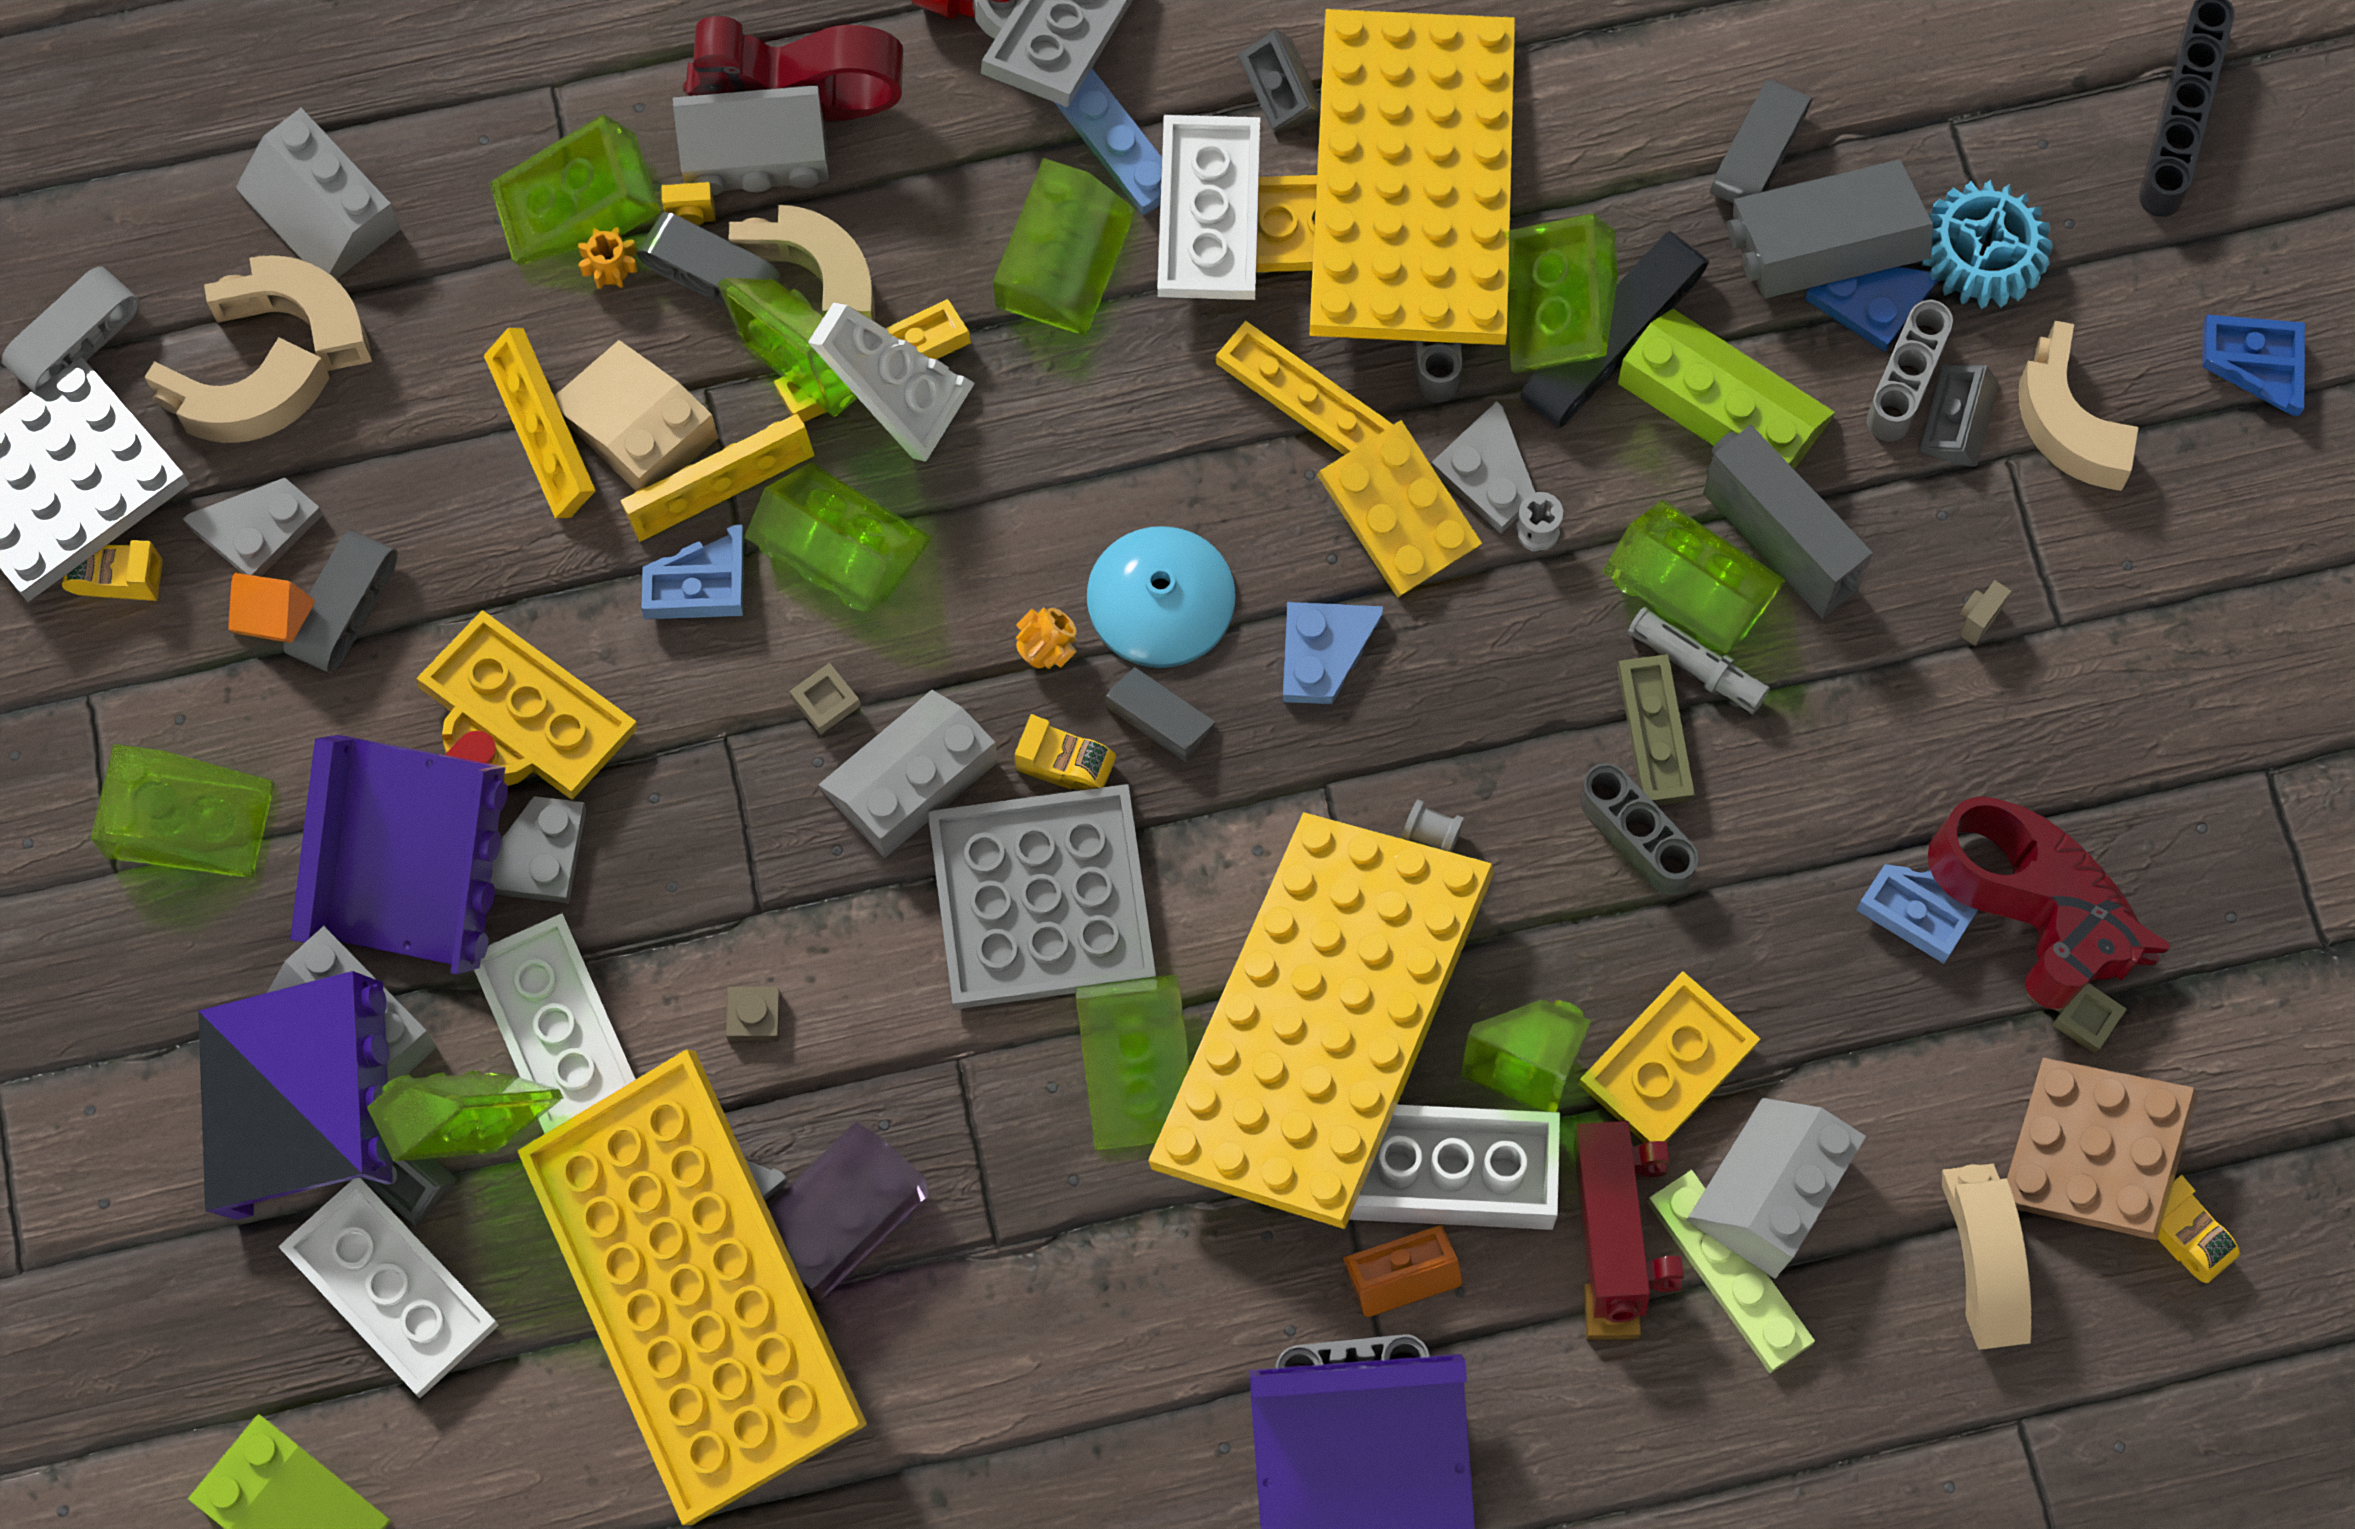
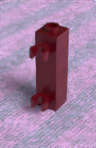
[1574,1121,1684,1323]

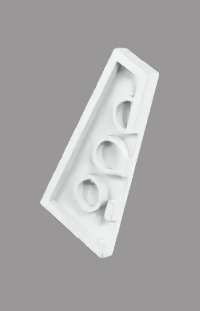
[808,302,975,461]

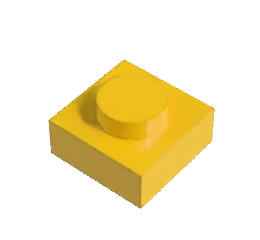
[661,182,716,226]

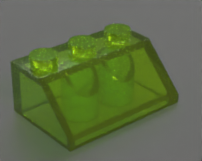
[993,158,1135,336]
[717,277,858,417]
[745,462,932,613]
[1602,499,1785,654]
[1460,999,1591,1112]
[367,1070,564,1161]

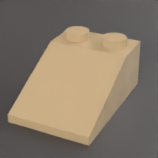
[554,340,718,491]

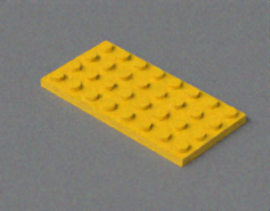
[1309,9,1515,345]
[1148,812,1494,1229]
[517,1049,867,1525]

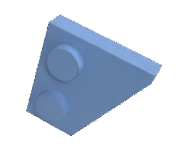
[641,525,744,619]
[1283,602,1383,704]
[1856,864,1978,964]

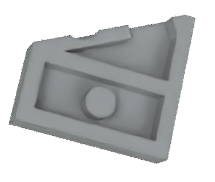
[1431,402,1536,534]
[183,478,323,577]
[491,796,586,904]

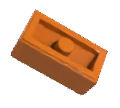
[228,573,315,643]
[1343,1225,1462,1317]

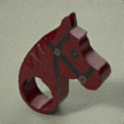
[683,16,904,121]
[1928,797,2170,1009]

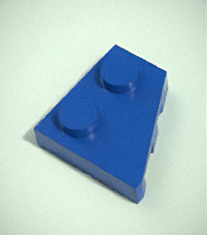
[1805,267,1939,352]
[2202,315,2305,416]

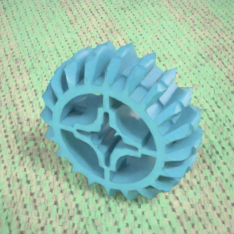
[1922,179,2053,309]

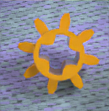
[578,227,638,289]
[1016,608,1077,669]

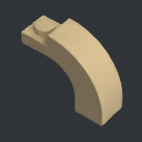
[729,205,875,322]
[204,256,372,371]
[2018,321,2138,491]
[144,338,330,443]
[1942,1164,2031,1350]

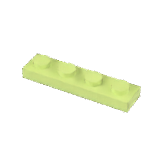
[1647,1170,1815,1374]

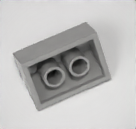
[673,86,830,196]
[235,108,401,280]
[818,690,998,858]
[267,926,437,1091]
[1686,1098,1866,1278]

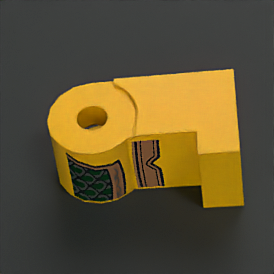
[62,540,163,601]
[1015,714,1117,791]
[2157,1175,2240,1283]

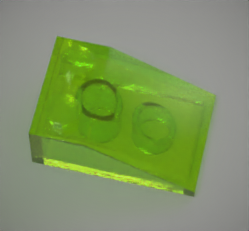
[490,114,660,265]
[1503,213,1618,374]
[91,744,274,878]
[1076,974,1189,1150]

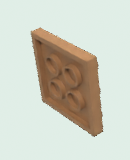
[2007,1057,2198,1240]

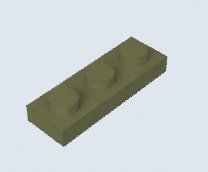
[1617,654,1695,806]

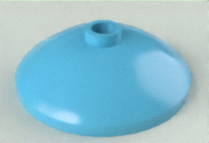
[1087,526,1235,668]

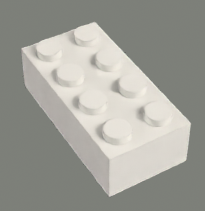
[1349,1105,1560,1230]

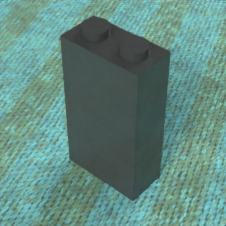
[1727,159,1933,299]
[1703,425,1873,619]

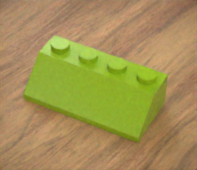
[1618,309,1835,470]

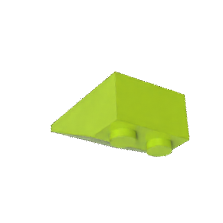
[188,1414,391,1529]

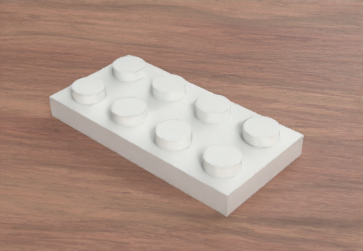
[1157,115,1260,300]
[474,913,636,1134]
[278,1178,499,1398]

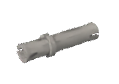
[1627,607,1770,715]

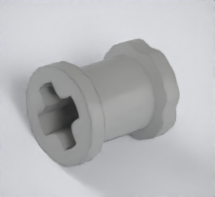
[1516,492,1563,551]
[1401,799,1465,852]

